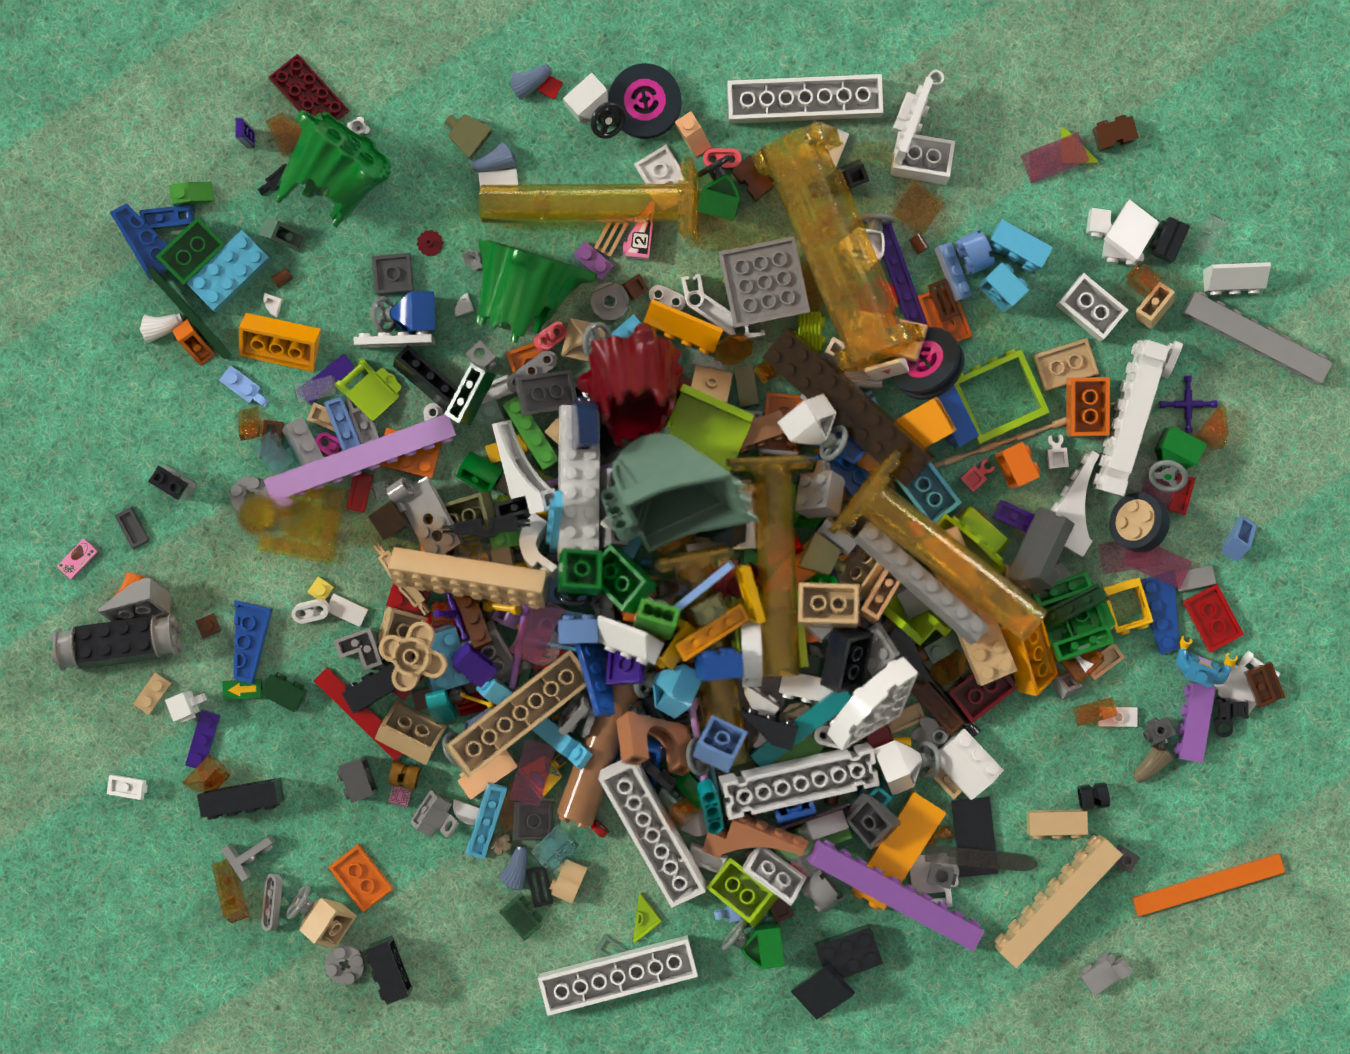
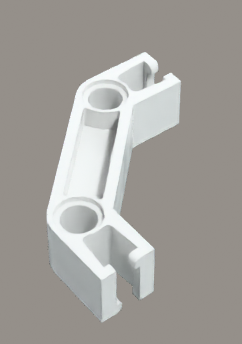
[681,274,765,341]

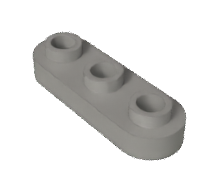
[507,350,557,393]
[261,873,283,932]

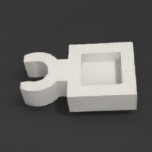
[1046,435,1069,469]

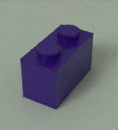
[451,641,498,687]

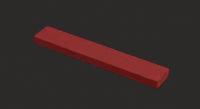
[314,667,403,761]

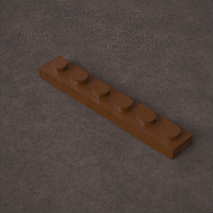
[446,547,494,651]

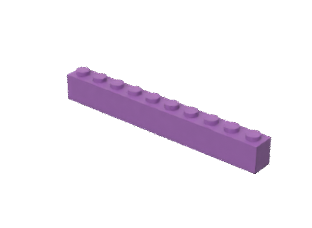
[806,839,985,952]

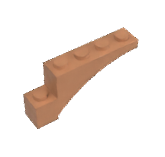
[702,813,809,858]

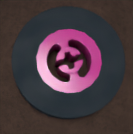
[608,63,681,139]
[892,327,965,400]

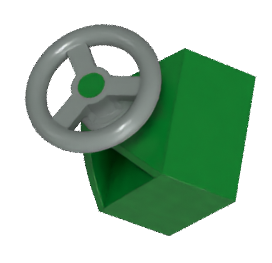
[1149,426,1208,492]
[721,919,785,969]

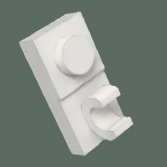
[107,775,148,800]

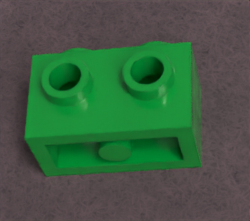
[456,451,503,492]

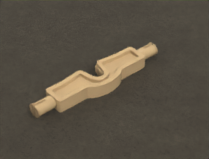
[373,542,431,616]

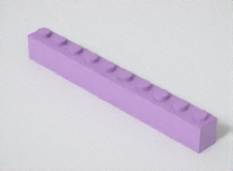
[264,414,456,504]

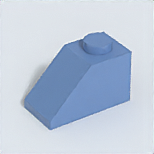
[1221,515,1257,562]

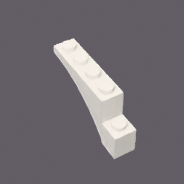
[492,420,555,514]
[1051,451,1099,557]

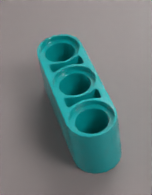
[425,689,457,724]
[697,779,724,834]

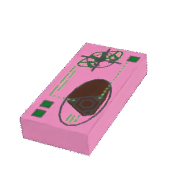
[57,538,99,579]

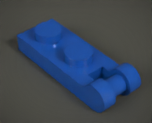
[139,205,195,229]

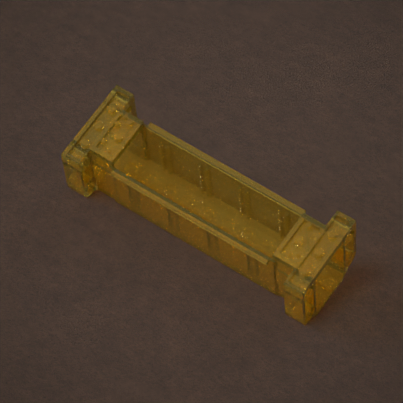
[752,122,925,372]

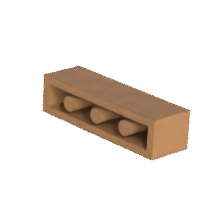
[739,410,786,454]

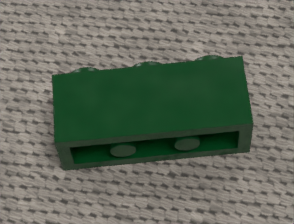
[445,363,496,426]

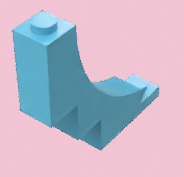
[476,677,593,770]

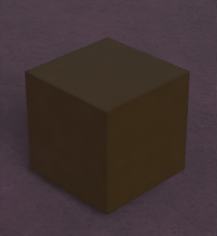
[368,501,411,540]

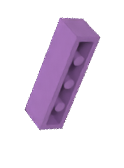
[1174,682,1216,763]

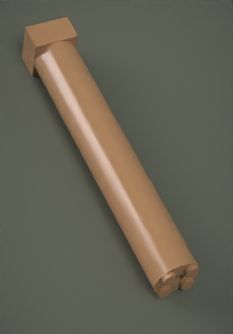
[557,574,679,829]

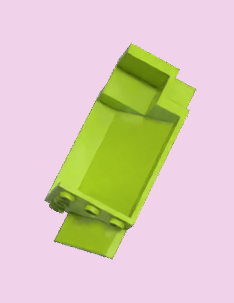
[883,506,1011,646]

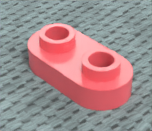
[703,148,741,169]
[534,321,567,351]

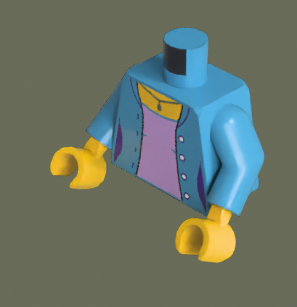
[1176,636,1238,688]

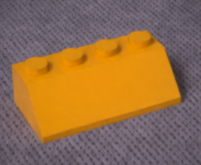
[643,299,723,355]
[239,313,321,372]
[1000,610,1059,696]

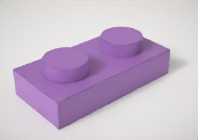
[573,241,614,281]

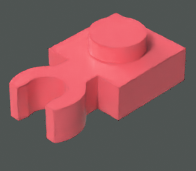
[959,459,995,492]

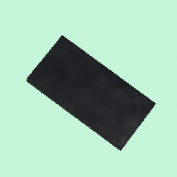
[951,796,998,877]

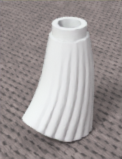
[140,313,184,343]

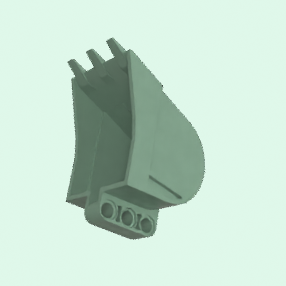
[601,433,760,553]

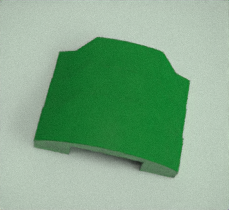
[1031,571,1116,663]

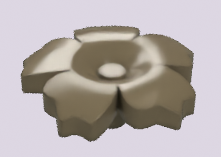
[489,833,512,856]

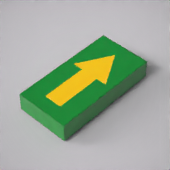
[222,678,263,700]

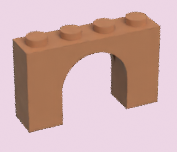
[616,712,695,776]

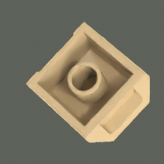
[378,606,428,654]

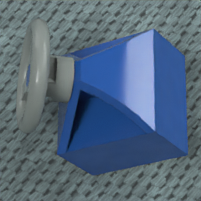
[371,291,435,335]

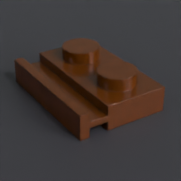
[1244,661,1286,708]

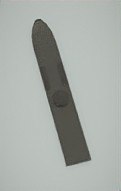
[925,844,1038,871]

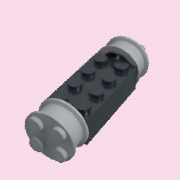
[51,613,183,671]

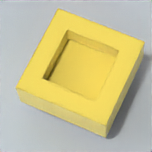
[307,576,335,600]

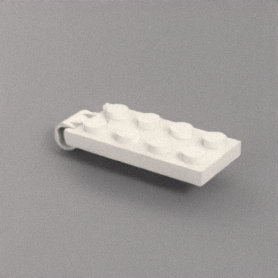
[893,70,944,165]

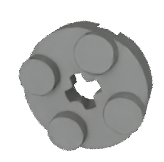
[591,282,629,321]
[230,477,269,515]
[326,945,365,984]

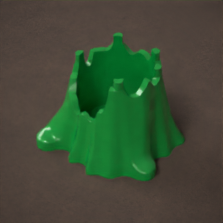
[274,110,391,227]
[475,238,597,343]

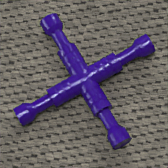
[1159,376,1218,433]
[433,592,470,642]

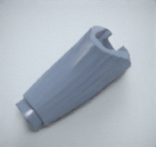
[511,63,553,100]
[472,142,516,172]
[498,845,528,890]

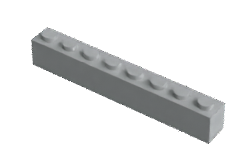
[1181,292,1332,385]
[853,521,990,645]

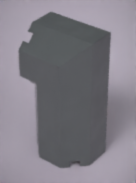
[1007,507,1074,595]

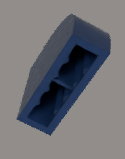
[571,397,599,450]

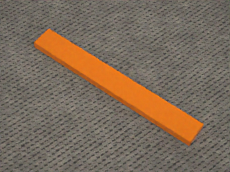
[1132,853,1285,917]

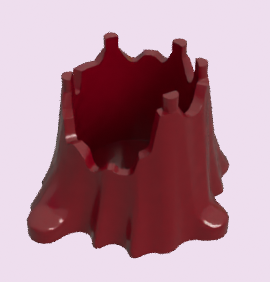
[577,323,691,446]

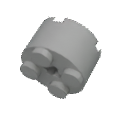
[801,868,844,914]

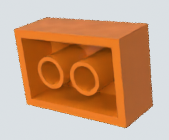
[1066,377,1110,436]
[993,442,1040,489]

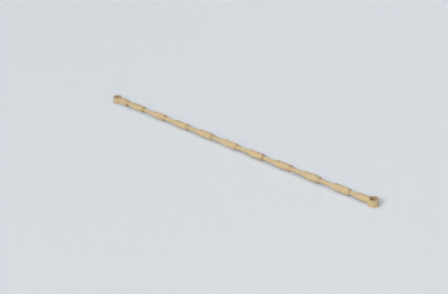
[766,398,1120,527]

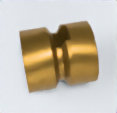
[388,761,421,791]

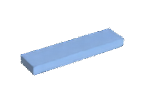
[673,561,736,611]

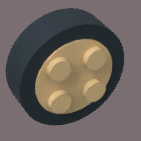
[1109,492,1170,553]

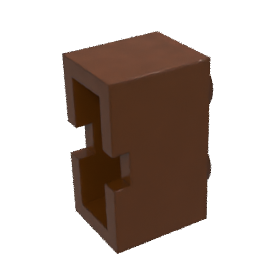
[1092,115,1139,152]
[731,156,774,202]

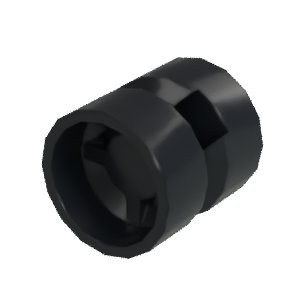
[1077,782,1110,811]

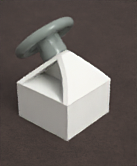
[838,213,895,277]
[778,394,848,461]
[874,740,941,796]

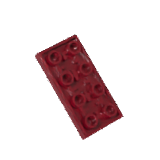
[268,54,349,120]

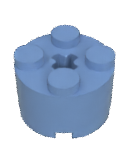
[956,229,995,275]

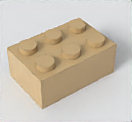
[798,583,859,628]

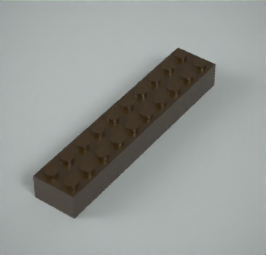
[762,327,936,487]

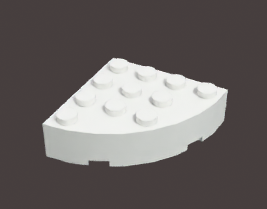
[827,657,918,750]

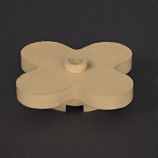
[379,622,448,691]

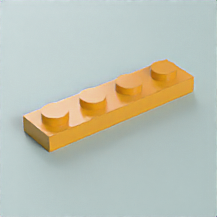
[673,602,750,662]

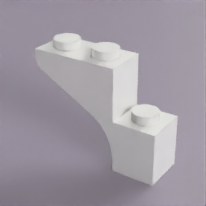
[1086,208,1144,266]
[744,687,779,748]

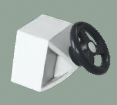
[563,73,626,139]

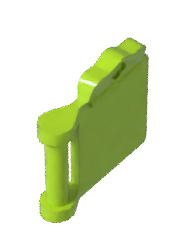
[335,359,401,421]

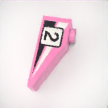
[623,201,655,261]

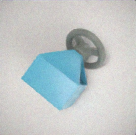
[634,663,702,719]

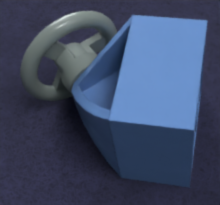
[686,715,748,776]

